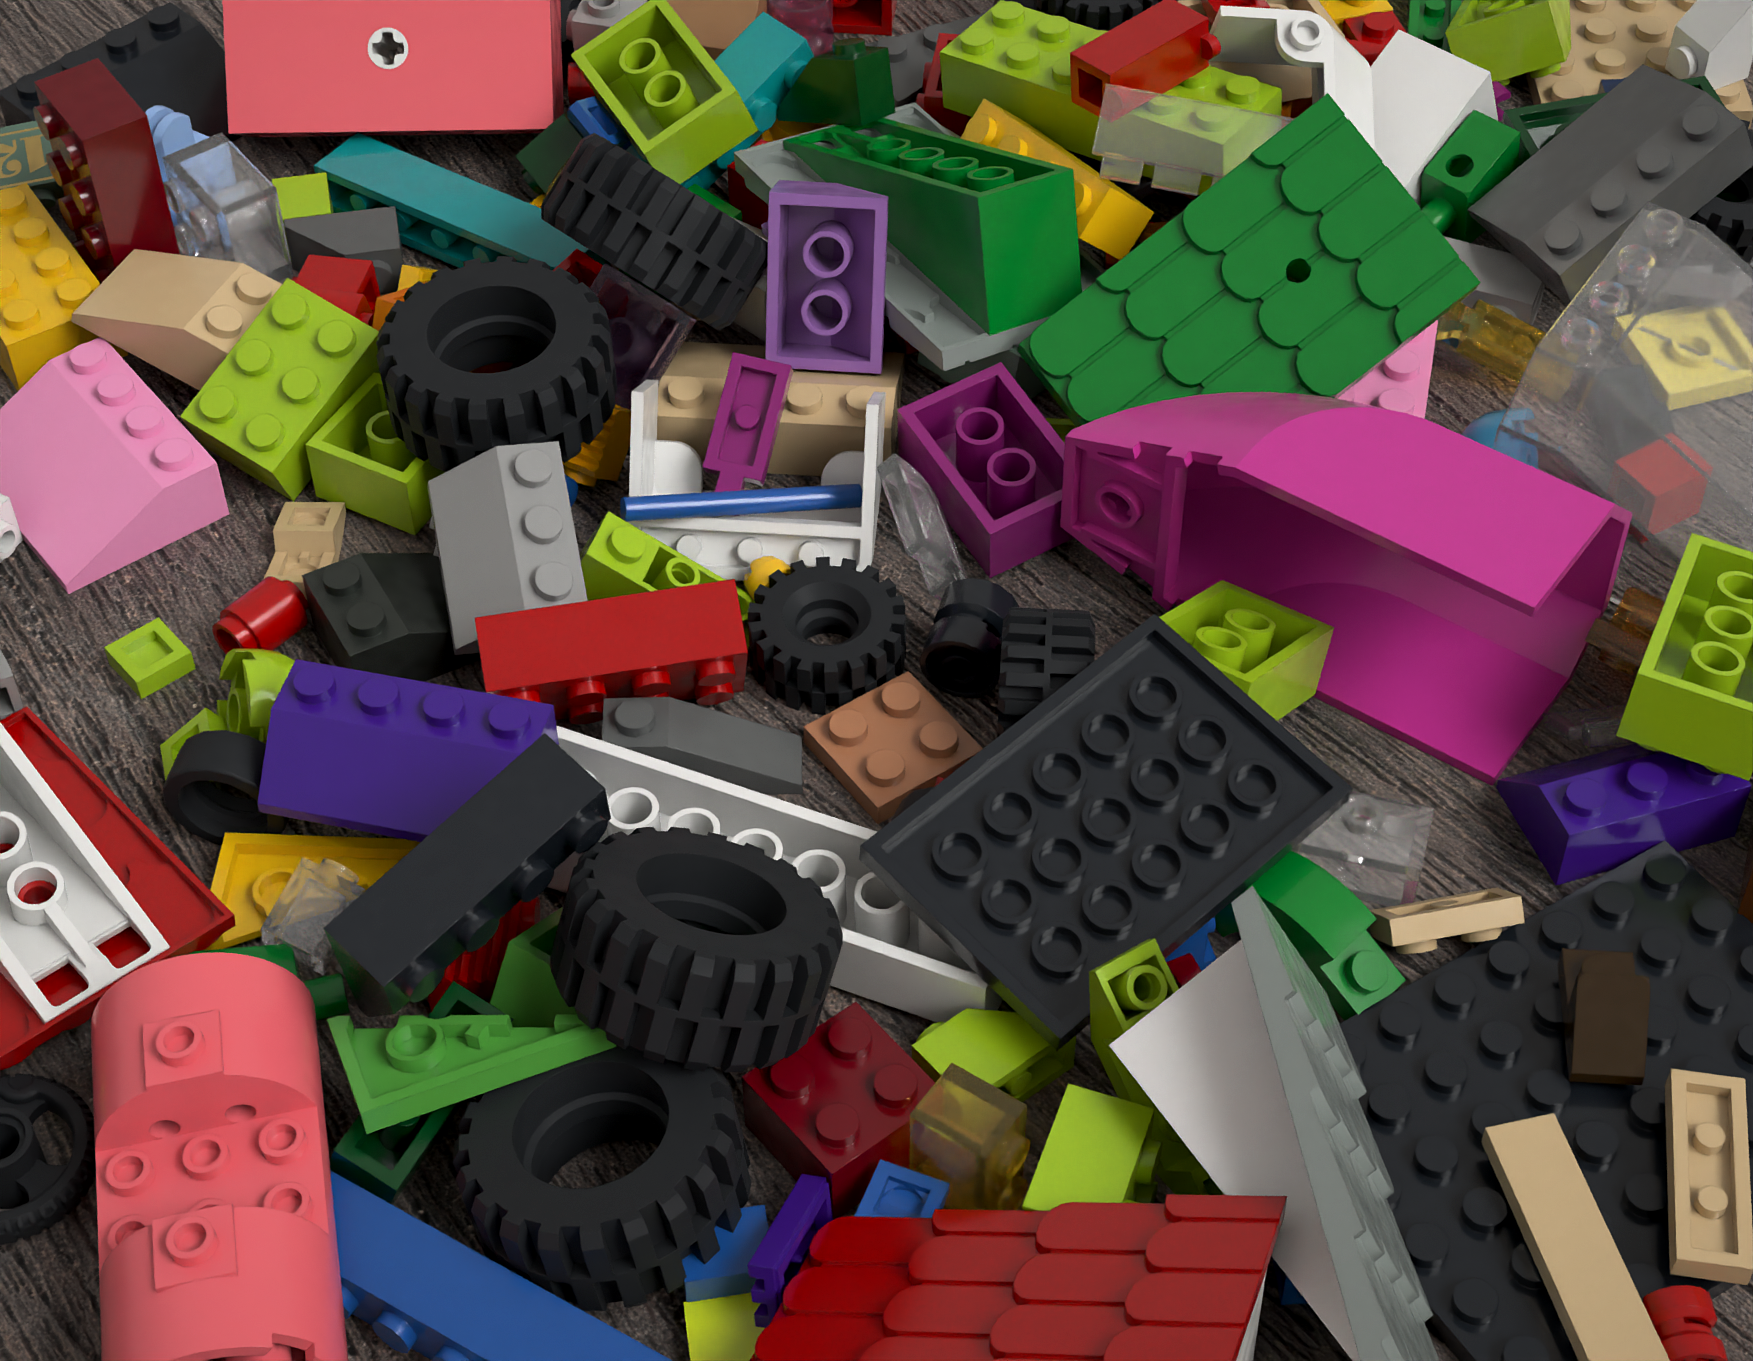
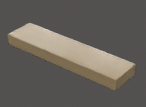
[1481,1113,1670,1361]

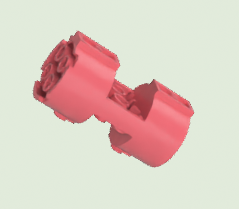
[91,952,349,1361]

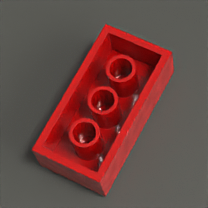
[475,579,748,724]

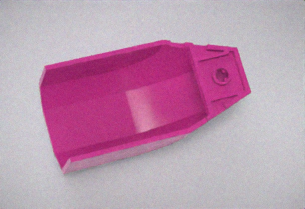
[1060,392,1633,786]

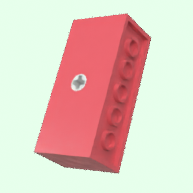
[222,0,564,137]

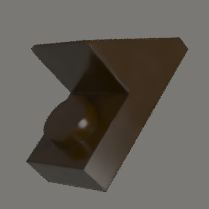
[1557,948,1650,1085]

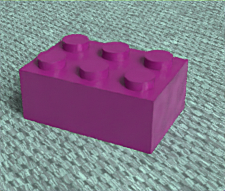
[897,362,1074,578]

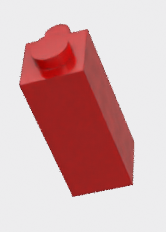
[1070,0,1221,124]

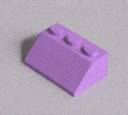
[765,180,889,374]

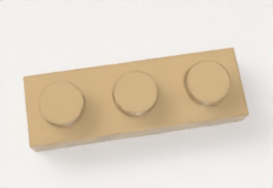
[1665,1068,1753,1285]

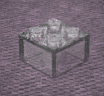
[162,132,294,282]

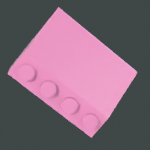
[0,337,229,594]

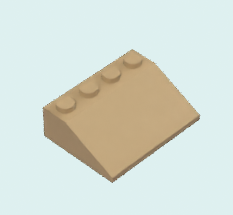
[657,341,905,480]

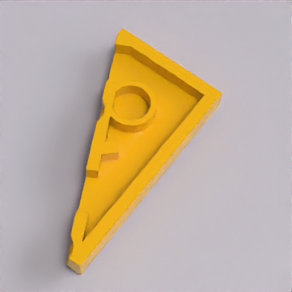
[203,832,420,951]

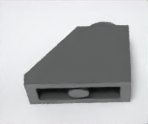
[284,206,404,294]

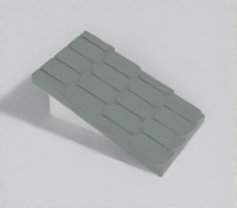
[1109,886,1440,1361]

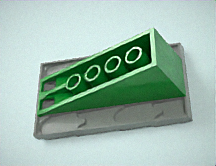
[734,102,1105,371]

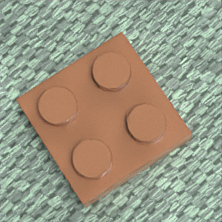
[804,671,983,824]

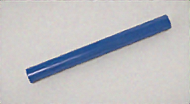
[620,484,862,522]

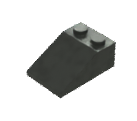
[302,553,481,682]

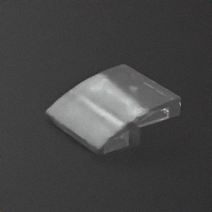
[877,453,968,601]

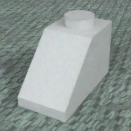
[1665,0,1753,90]

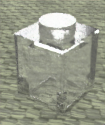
[261,857,365,976]

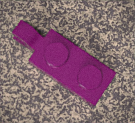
[703,352,793,516]

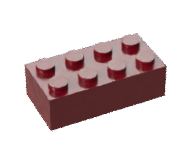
[33,58,180,284]

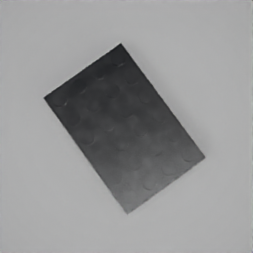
[859,614,1353,1051]

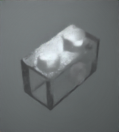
[1291,791,1435,906]

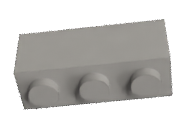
[427,441,588,655]

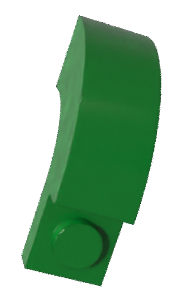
[1215,851,1406,1021]

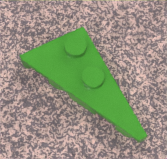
[327,1014,616,1134]

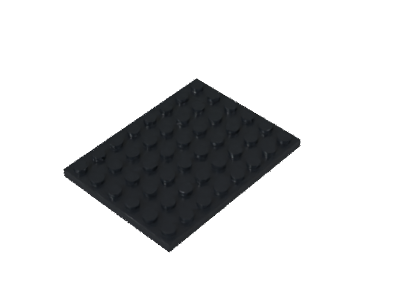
[1339,841,1753,1361]

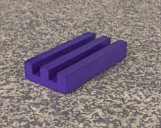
[747,1174,833,1328]

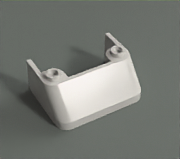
[1209,5,1375,151]
[628,380,886,581]

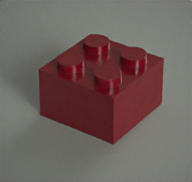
[742,1002,947,1220]

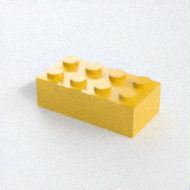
[0,183,128,391]

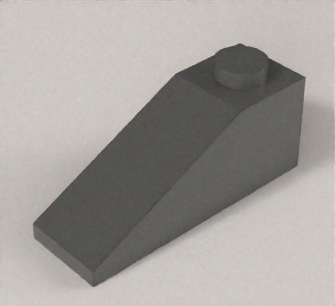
[602,697,803,795]

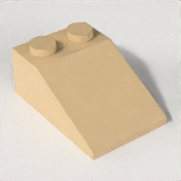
[71,249,282,391]

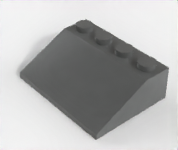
[1468,64,1753,311]

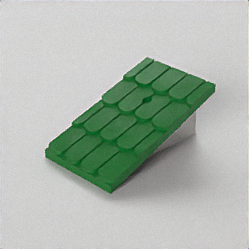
[1017,93,1481,428]

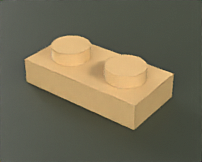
[1370,887,1525,954]

